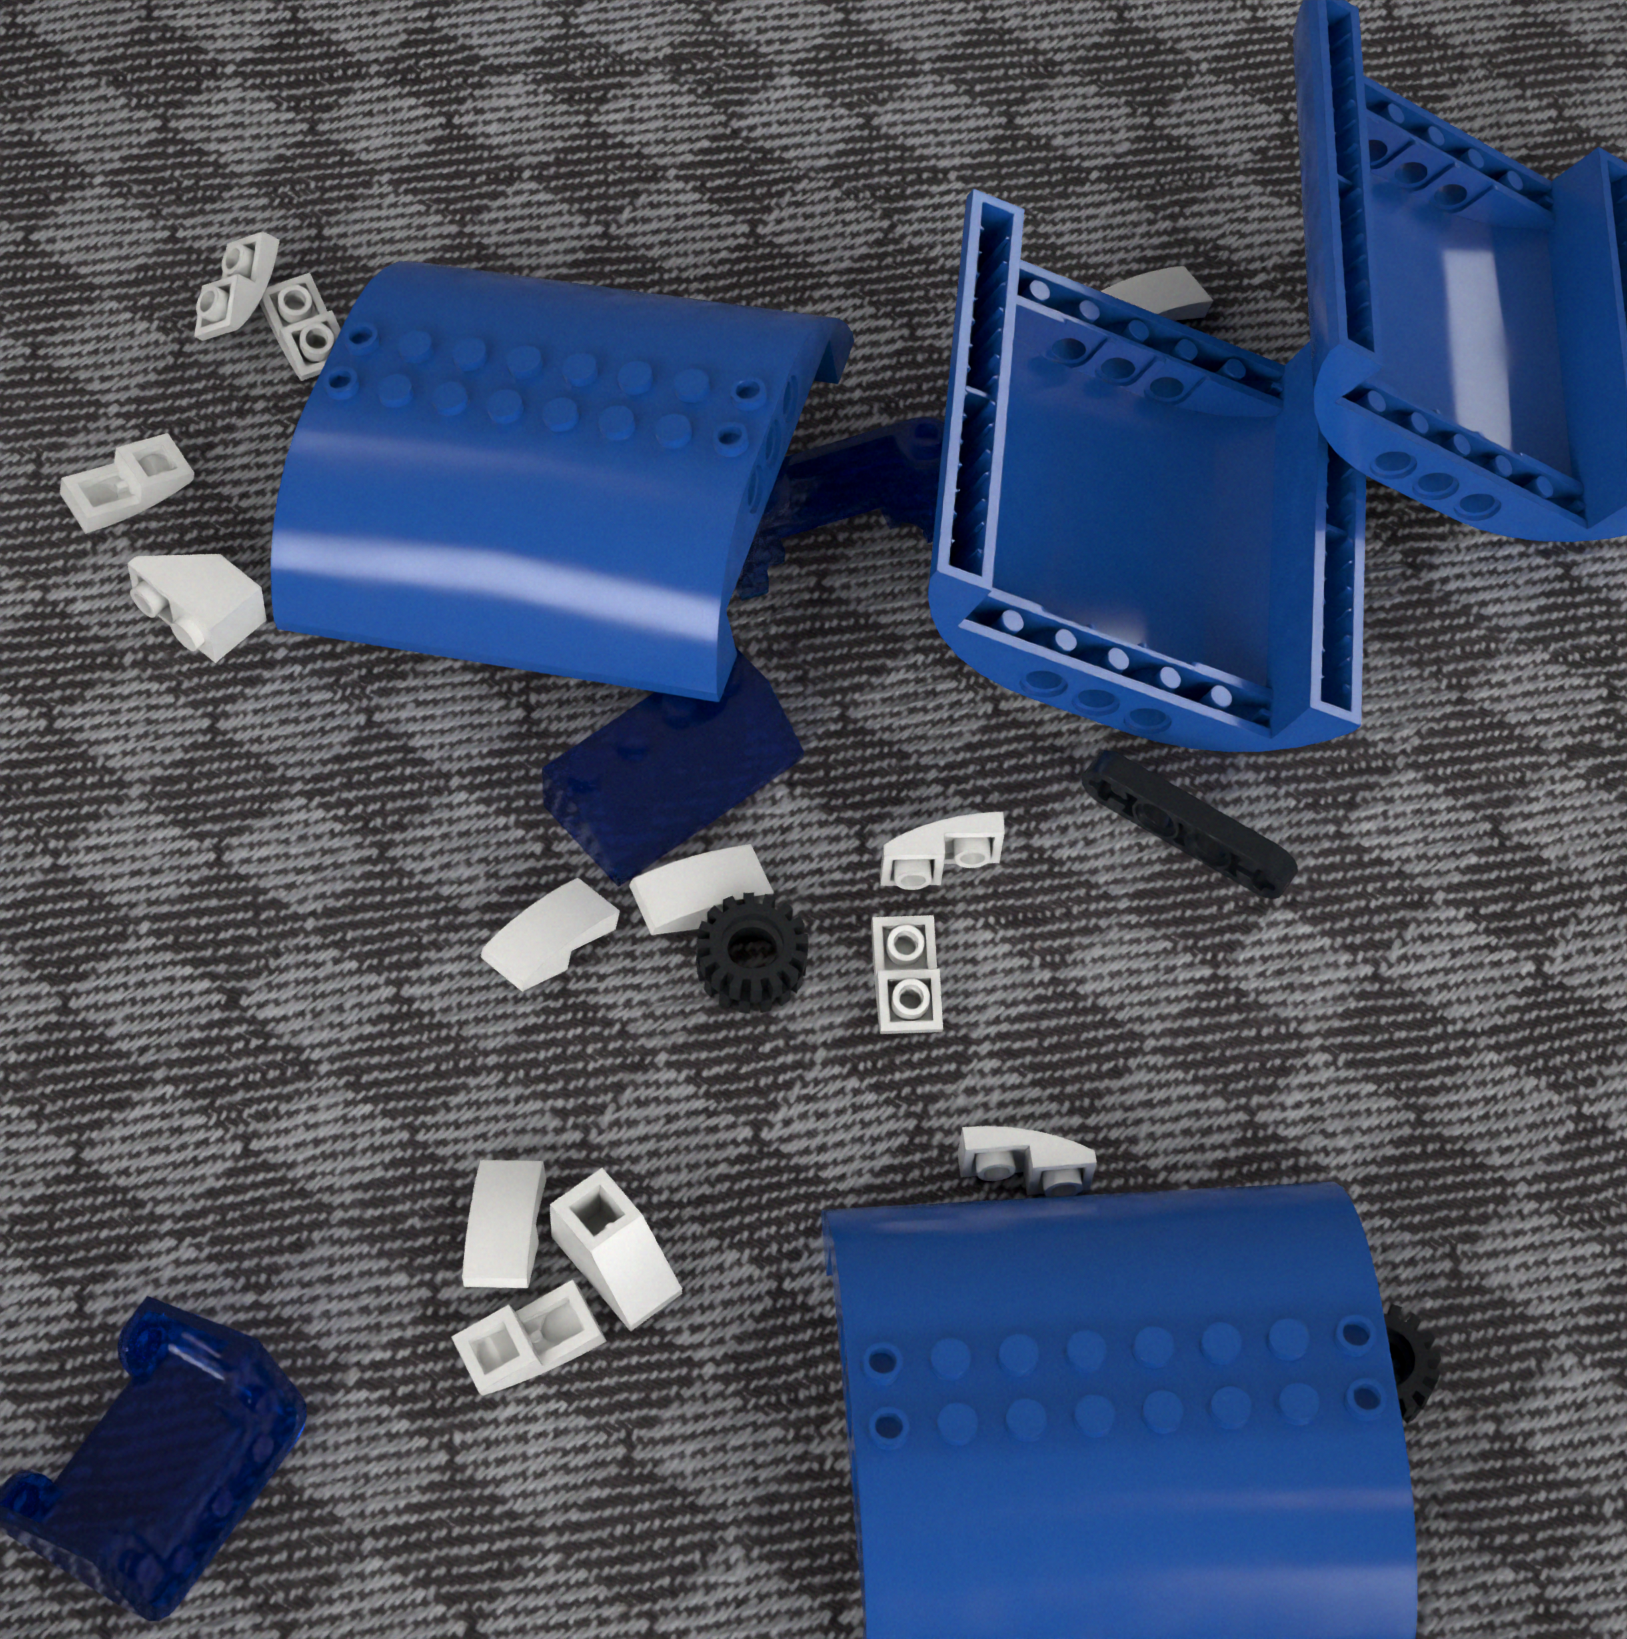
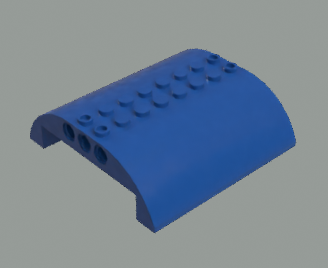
[1293,0,1627,542]
[928,188,1366,752]
[271,261,854,702]
[821,1181,1418,1639]

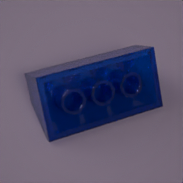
[542,648,804,887]

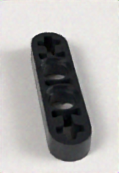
[1081,750,1298,899]

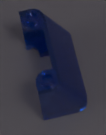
[735,416,944,601]
[0,1296,307,1621]

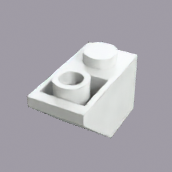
[127,554,267,663]
[550,1168,682,1331]

